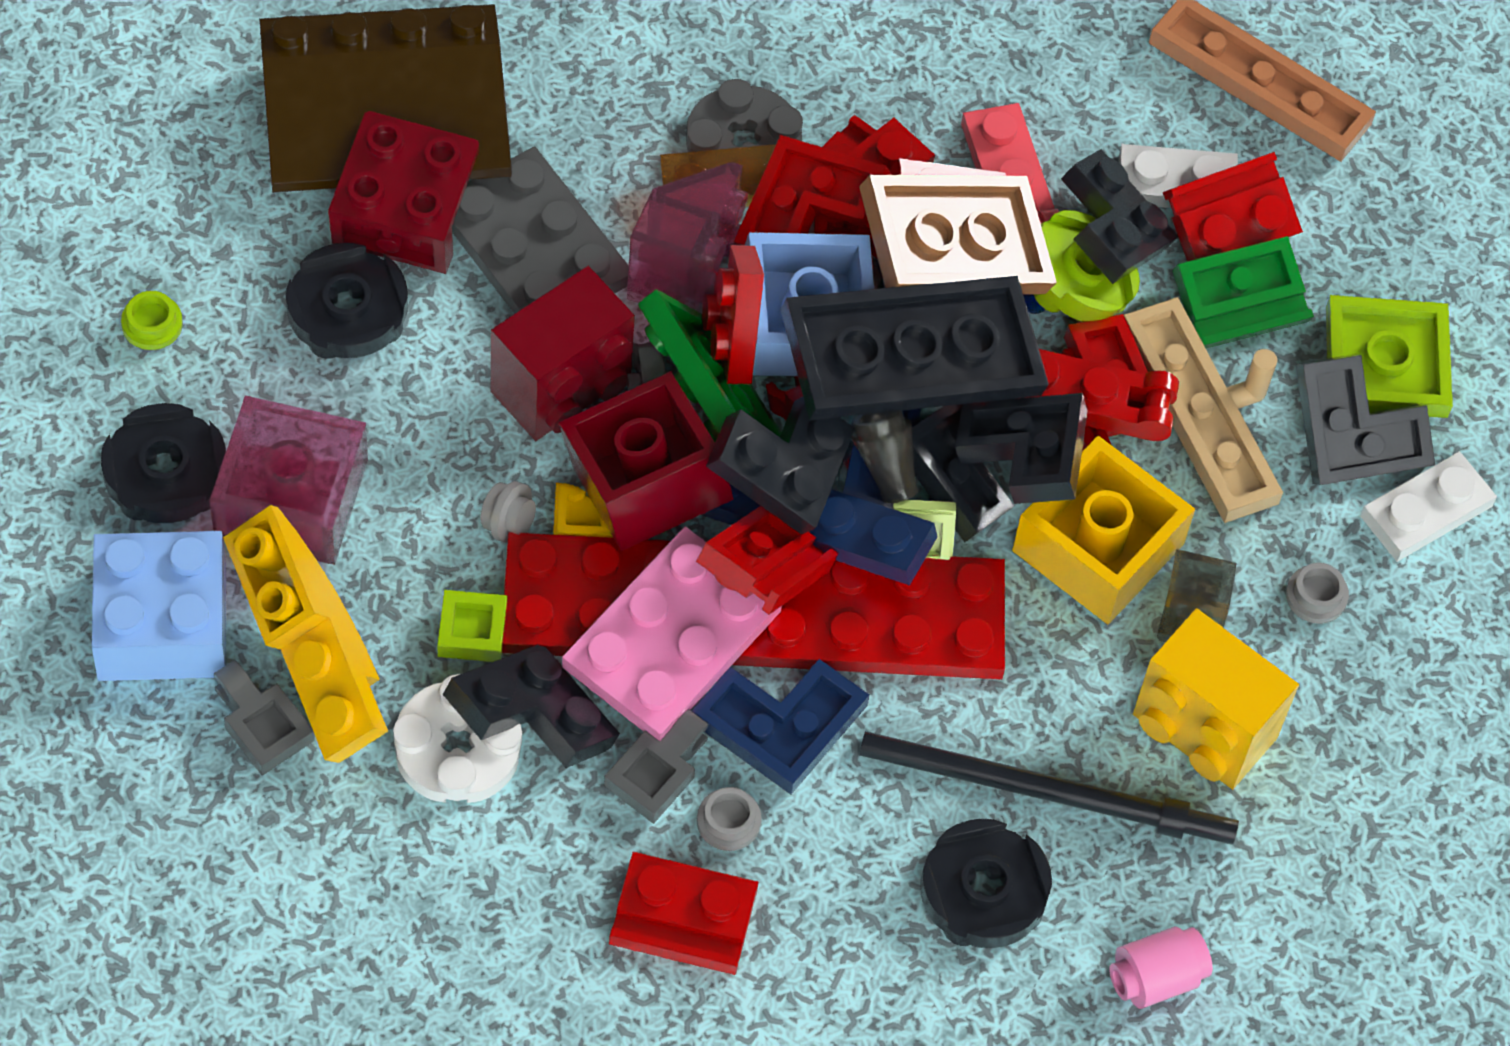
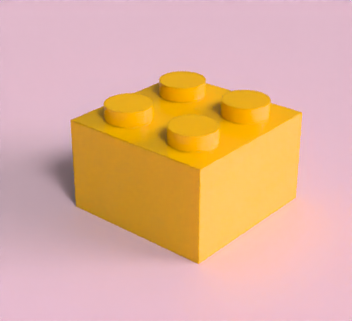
[1012,436,1195,625]
[1132,608,1299,790]

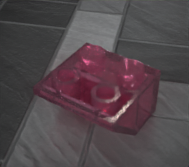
[627,162,748,312]

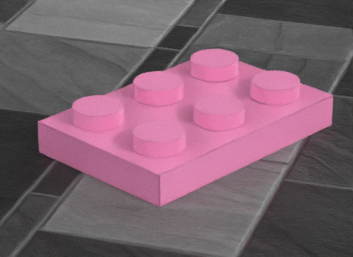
[562,526,782,741]

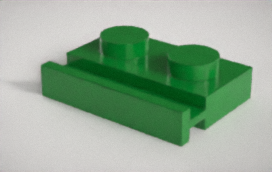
[1172,236,1314,349]

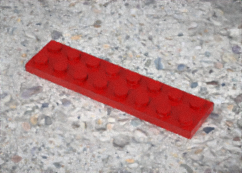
[502,532,1005,680]

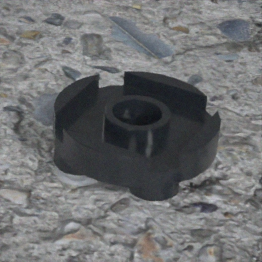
[286,243,408,359]
[101,403,228,523]
[920,819,1052,948]

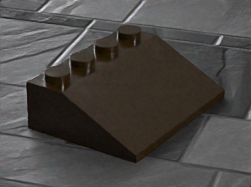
[259,4,512,193]

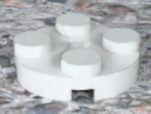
[393,674,522,803]

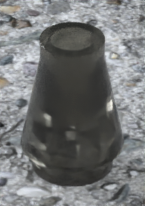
[851,411,918,503]

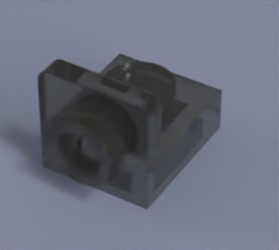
[1157,549,1237,642]

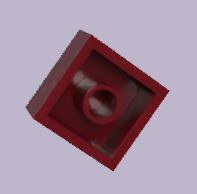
[490,265,635,442]
[558,371,734,552]

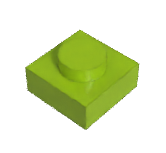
[437,590,507,662]

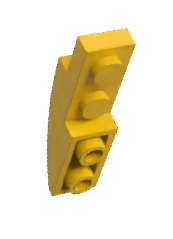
[223,505,388,763]

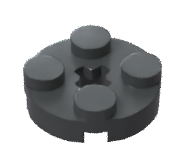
[686,79,803,193]

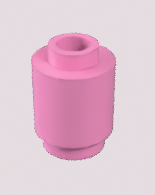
[1110,926,1213,1009]

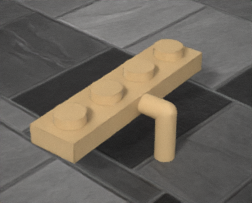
[1124,297,1283,523]

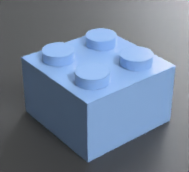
[745,232,874,376]
[92,531,226,681]

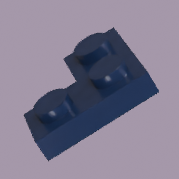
[692,659,870,795]

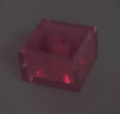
[209,395,368,565]

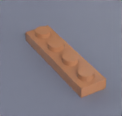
[1149,0,1376,162]

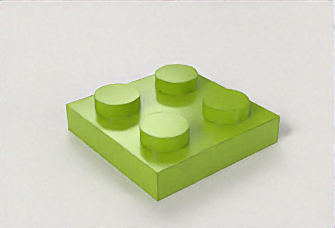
[1326,295,1453,418]

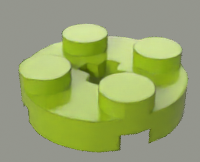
[1034,210,1140,322]

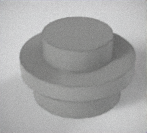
[481,481,536,543]
[1286,563,1349,624]
[697,787,762,851]

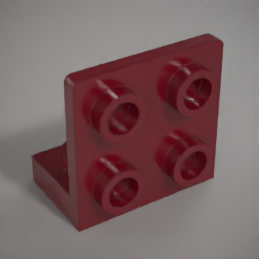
[328,111,479,274]

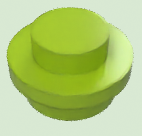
[121,291,183,350]

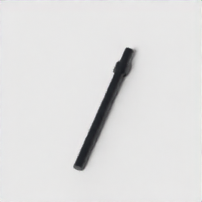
[859,731,1239,845]

